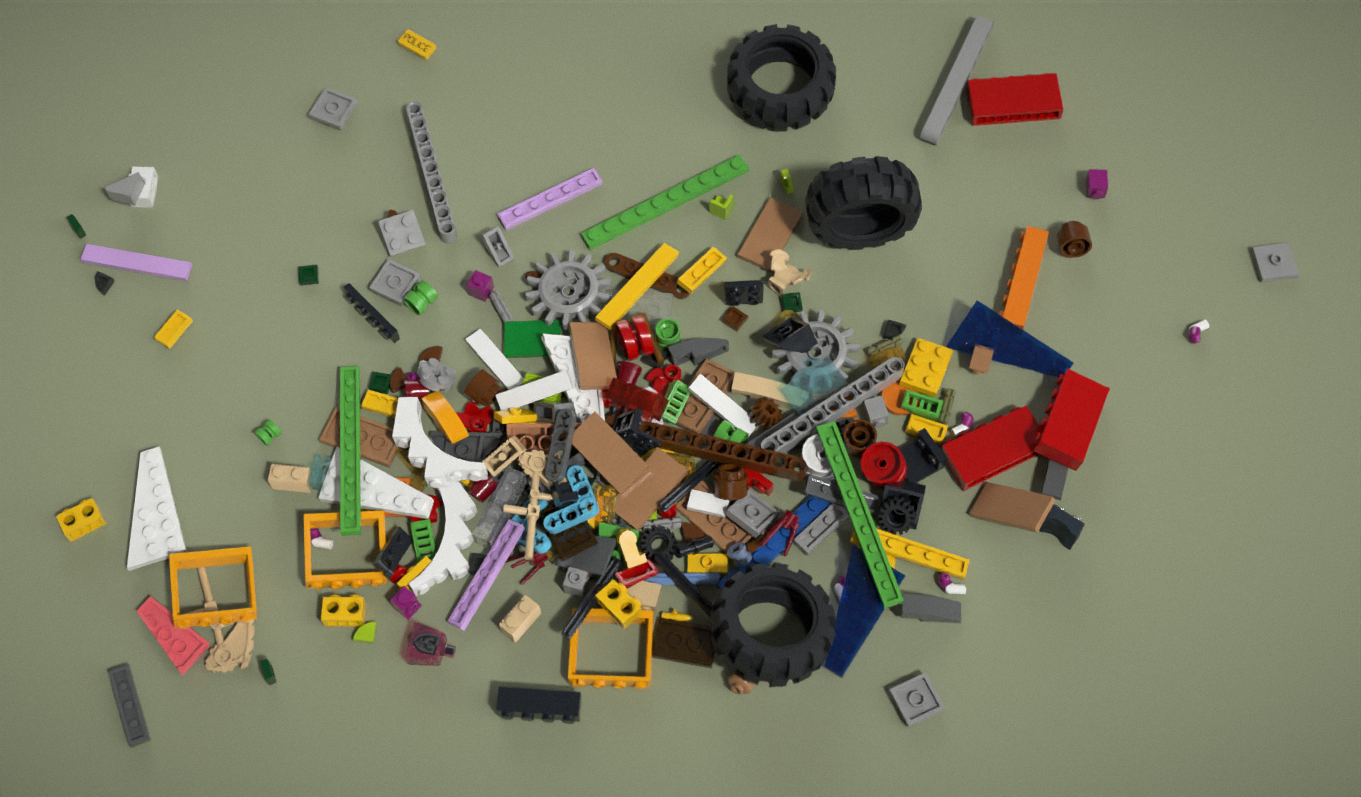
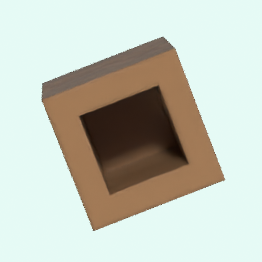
[969,344,994,375]

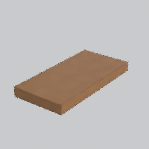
[738,197,803,272]
[568,322,618,390]
[669,358,735,433]
[319,407,400,468]
[572,411,649,494]
[607,447,688,531]
[676,480,753,557]
[969,482,1055,533]

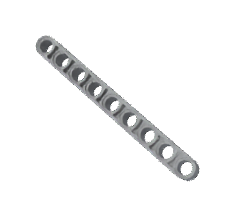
[920,15,994,145]
[406,101,457,243]
[761,357,904,453]

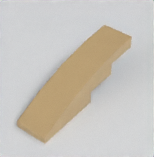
[732,372,810,411]

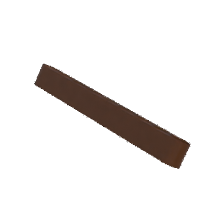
[638,421,807,481]

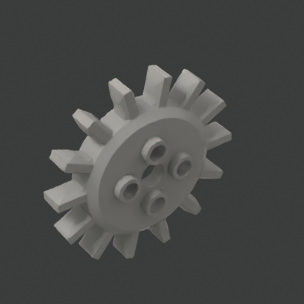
[526,250,612,330]
[772,309,860,393]

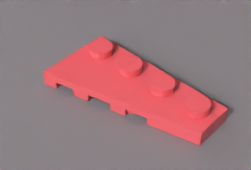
[137,596,210,676]

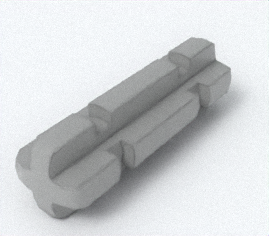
[490,291,513,324]
[643,517,681,532]

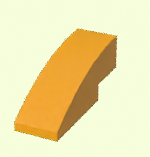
[421,391,469,444]

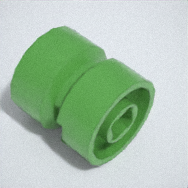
[403,280,438,315]
[655,318,680,352]
[713,420,749,444]

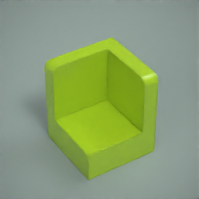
[709,194,734,220]

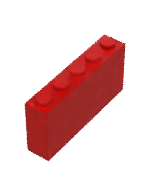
[966,73,1064,126]
[1033,369,1110,471]
[941,405,1041,492]

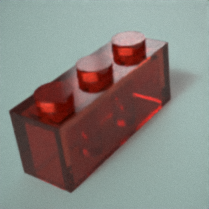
[604,377,669,422]

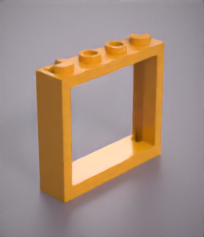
[304,511,387,590]
[169,546,257,629]
[568,608,654,689]

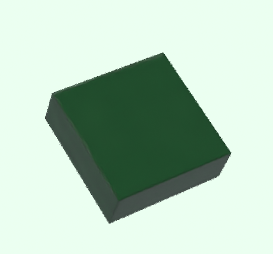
[66,214,86,239]
[299,265,319,286]
[781,292,803,314]
[369,372,392,394]
[260,659,277,685]

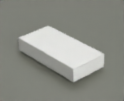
[687,489,730,518]

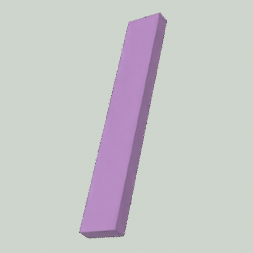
[497,168,603,230]
[80,244,193,281]
[447,519,526,631]

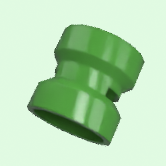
[254,419,282,446]

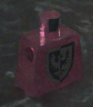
[405,622,456,666]

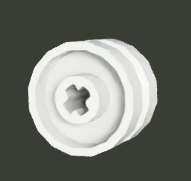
[801,434,834,481]

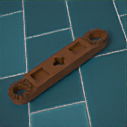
[605,253,690,300]

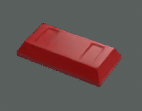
[614,559,659,588]

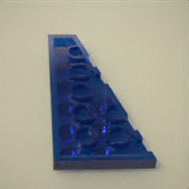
[946,300,1074,377]
[824,544,905,679]

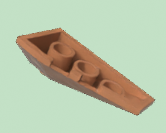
[507,422,582,463]

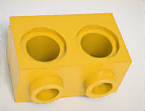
[56,498,107,542]
[595,579,642,630]
[321,595,366,627]

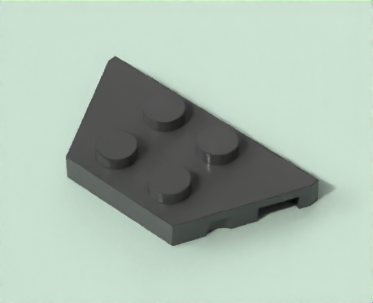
[430,431,504,463]

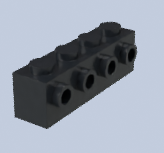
[496,686,582,724]

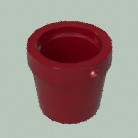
[617,361,642,391]
[404,379,429,401]
[467,476,499,503]

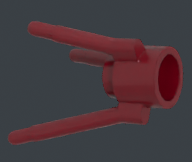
[760,510,800,557]
[505,551,548,585]

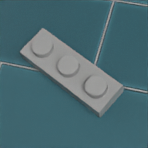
[793,503,849,556]

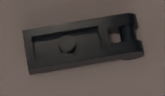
[372,526,413,578]

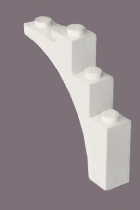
[392,397,488,488]
[409,480,477,596]

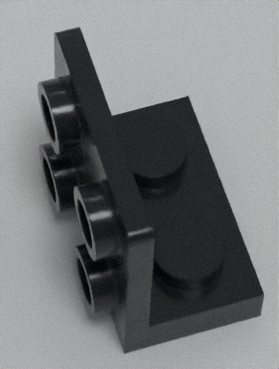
[724,280,764,306]
[613,408,662,453]
[899,428,946,483]

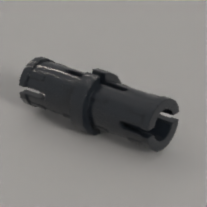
[674,535,714,559]

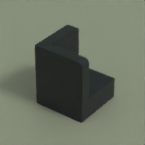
[550,480,579,509]

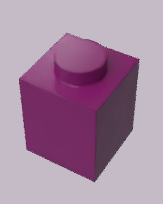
[1086,169,1108,199]
[466,270,494,302]

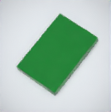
[504,320,561,358]

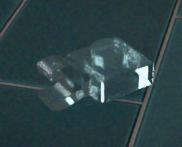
[309,454,331,490]

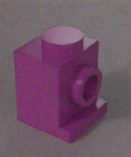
[390,586,422,620]

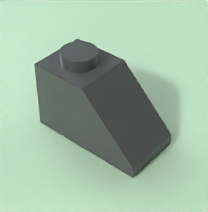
[534,401,575,424]

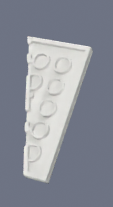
[541,334,605,423]
[127,446,187,571]
[318,446,434,519]

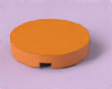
[881,379,919,416]

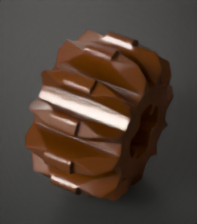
[749,397,782,431]

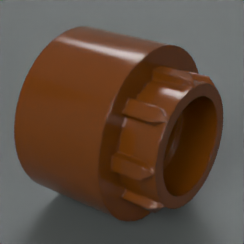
[1057,221,1092,258]
[464,368,502,407]
[842,419,877,458]
[714,463,748,500]

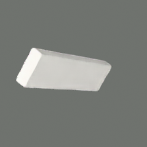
[465,329,524,390]
[496,370,574,411]
[687,374,758,437]

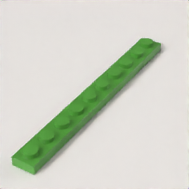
[581,154,749,250]
[340,366,361,536]
[816,421,904,609]

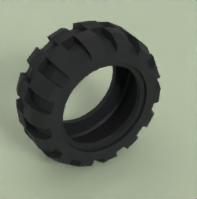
[727,24,836,131]
[805,156,922,250]
[709,563,837,687]

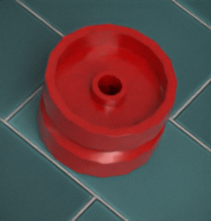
[615,314,654,362]
[860,441,907,490]

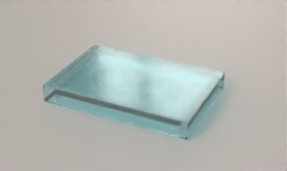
[780,355,849,416]

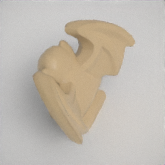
[768,249,812,297]

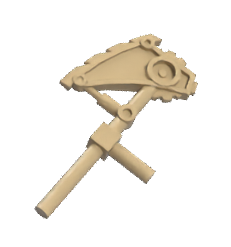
[503,450,569,560]
[181,567,255,673]

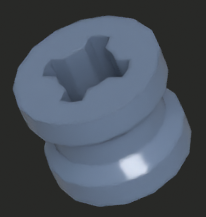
[727,542,752,567]

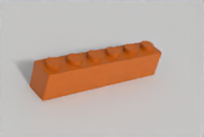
[998,226,1049,335]

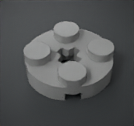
[417,358,456,392]

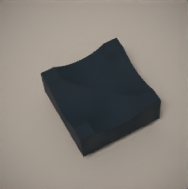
[1039,504,1085,550]

